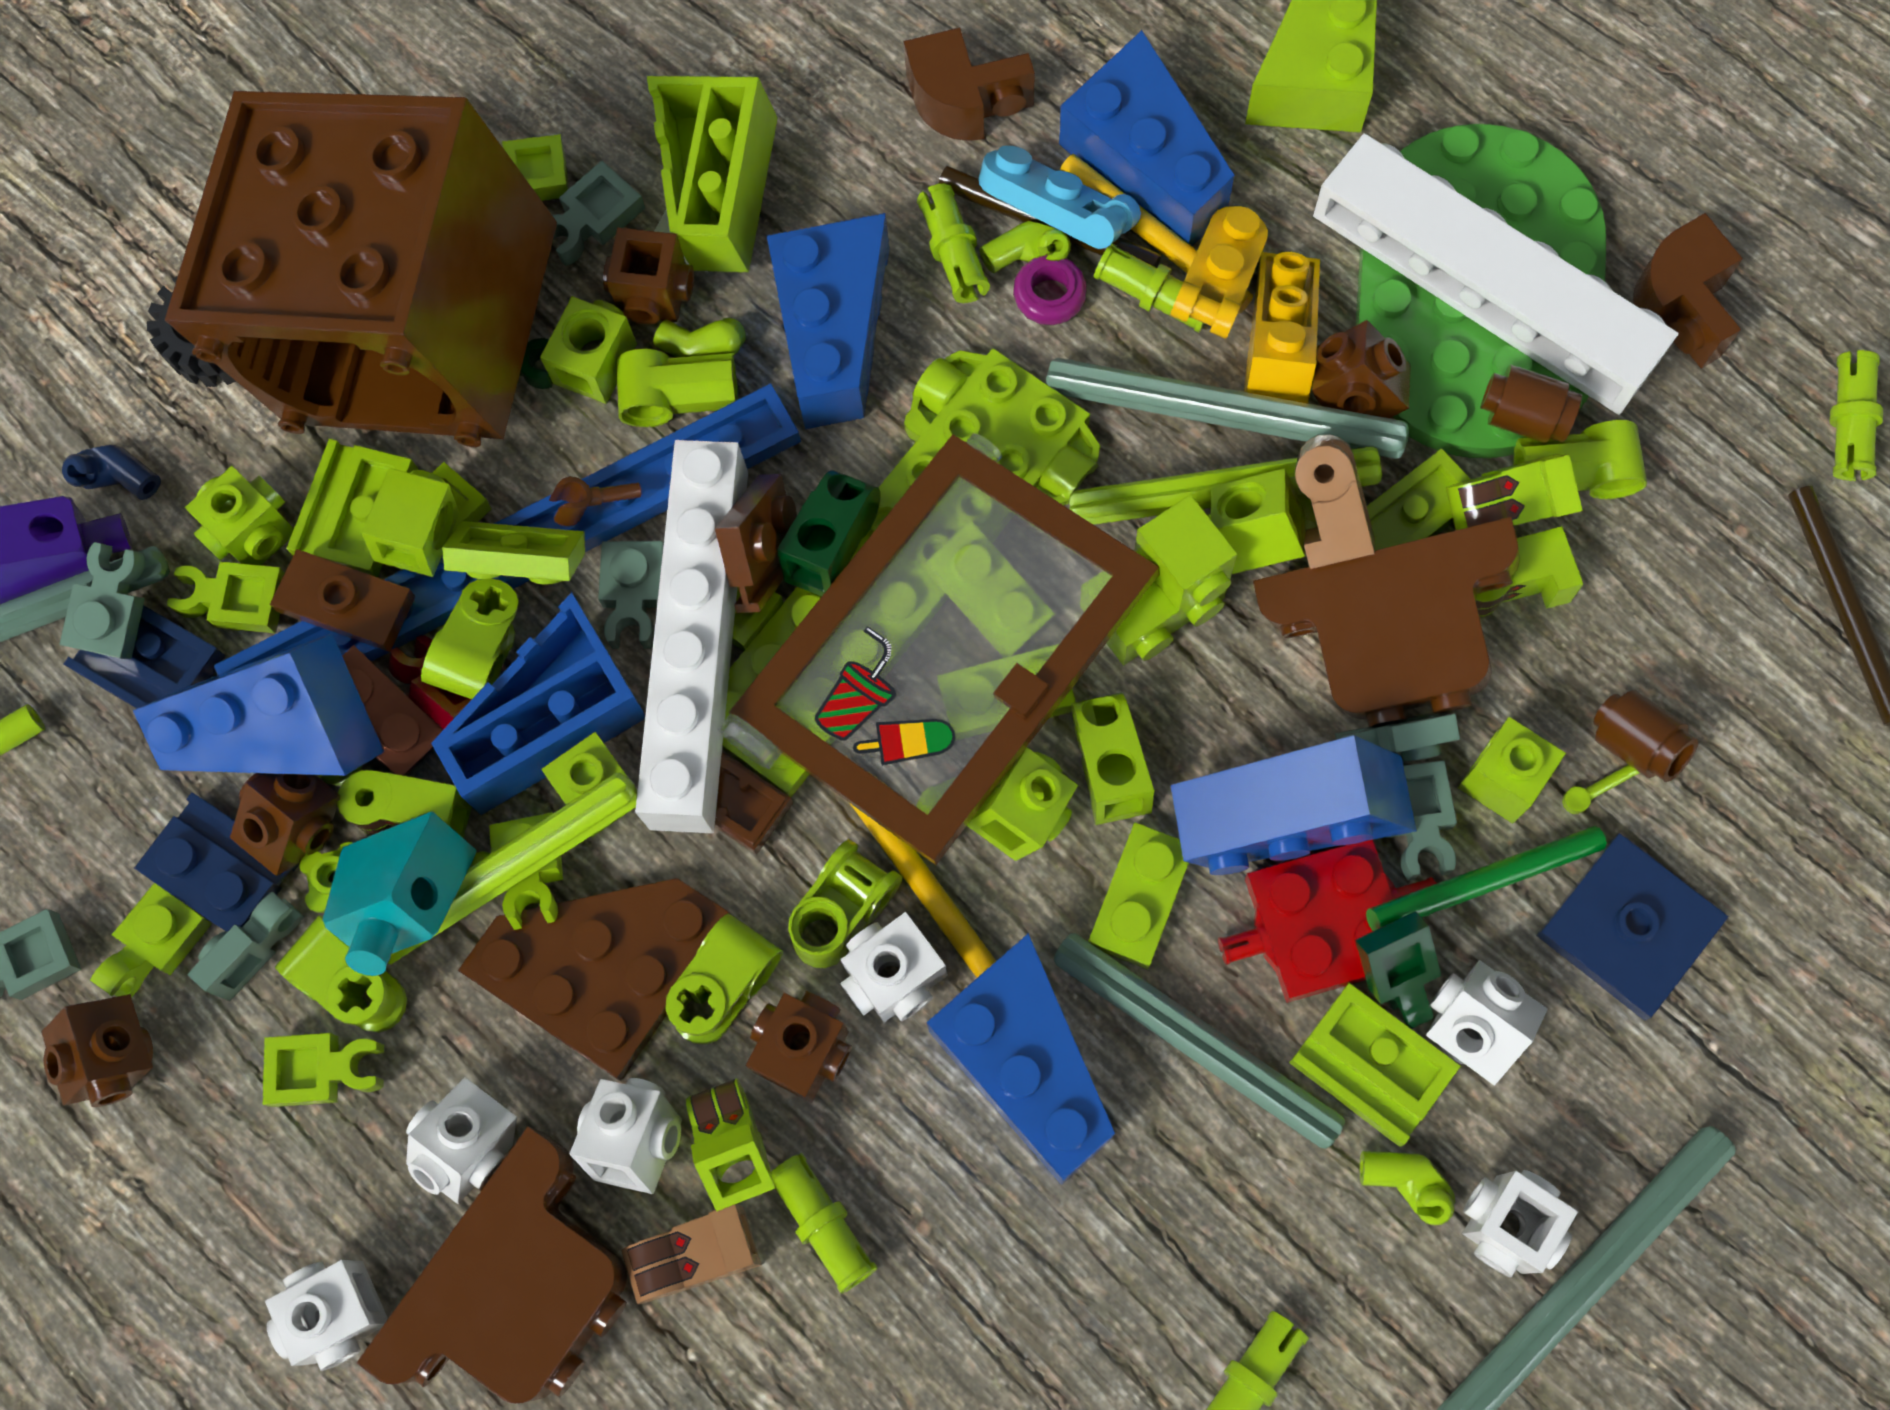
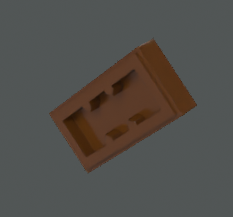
[270,549,416,652]
[715,752,793,855]

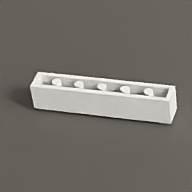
[1313,133,1679,415]
[635,440,748,833]

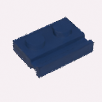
[63,605,226,709]
[134,792,300,931]

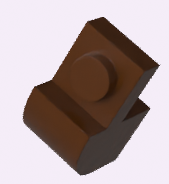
[903,27,1035,141]
[1633,213,1743,369]

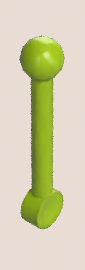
[1562,765,1640,814]

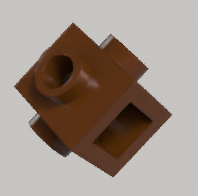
[603,227,694,325]
[1311,320,1411,418]
[230,773,341,876]
[745,991,852,1103]
[41,994,153,1107]

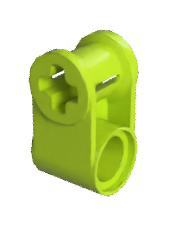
[421,579,518,699]
[788,839,903,968]
[666,913,783,1044]
[275,915,407,1033]

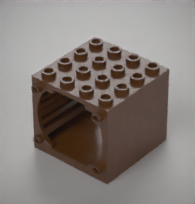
[165,91,557,447]

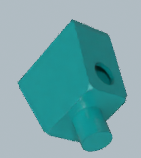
[323,811,477,976]

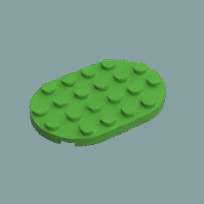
[1356,124,1606,458]

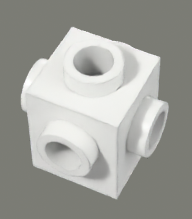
[840,912,948,1023]
[1426,960,1547,1086]
[406,1077,517,1204]
[569,1078,682,1194]
[1462,1170,1578,1277]
[265,1260,388,1371]

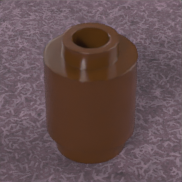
[1480,364,1582,443]
[1593,690,1698,782]

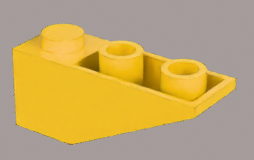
[1244,252,1320,403]

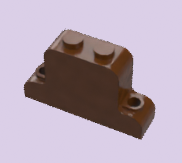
[1253,517,1520,728]
[356,1126,627,1404]

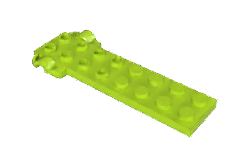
[722,348,1100,797]

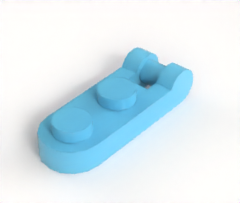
[978,146,1141,249]

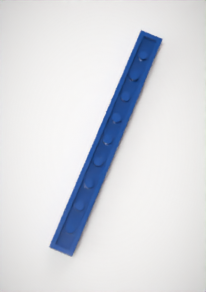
[214,383,801,675]

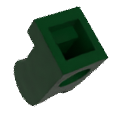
[777,470,881,597]

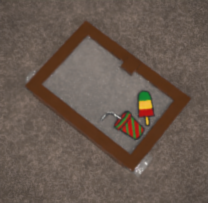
[718,433,1159,865]

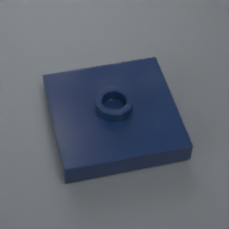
[1536,833,1729,1021]

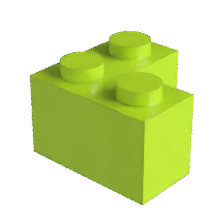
[1080,494,1237,666]

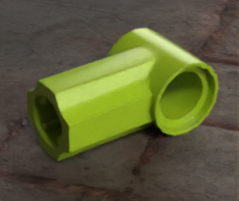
[617,349,738,427]
[1513,420,1647,499]

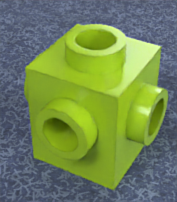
[184,466,294,565]
[967,747,1078,861]

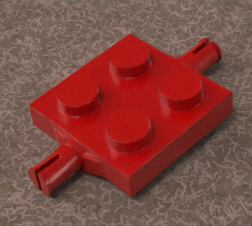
[1218,839,1436,1003]

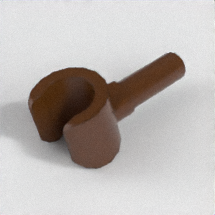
[549,476,641,526]

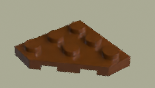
[458,878,731,1081]

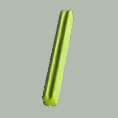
[1069,447,1382,525]
[388,773,637,964]

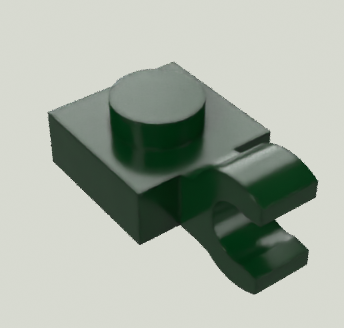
[1355,911,1441,1029]

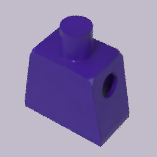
[0,496,132,604]

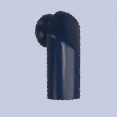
[62,445,161,500]

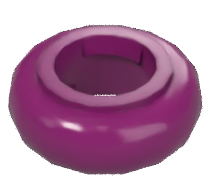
[1013,255,1087,326]

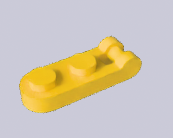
[1169,206,1268,339]

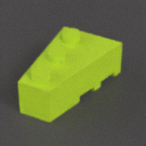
[1245,0,1377,133]
[647,76,778,272]

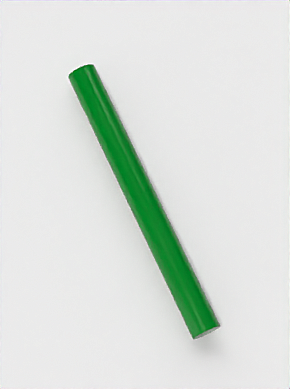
[1366,826,1607,931]

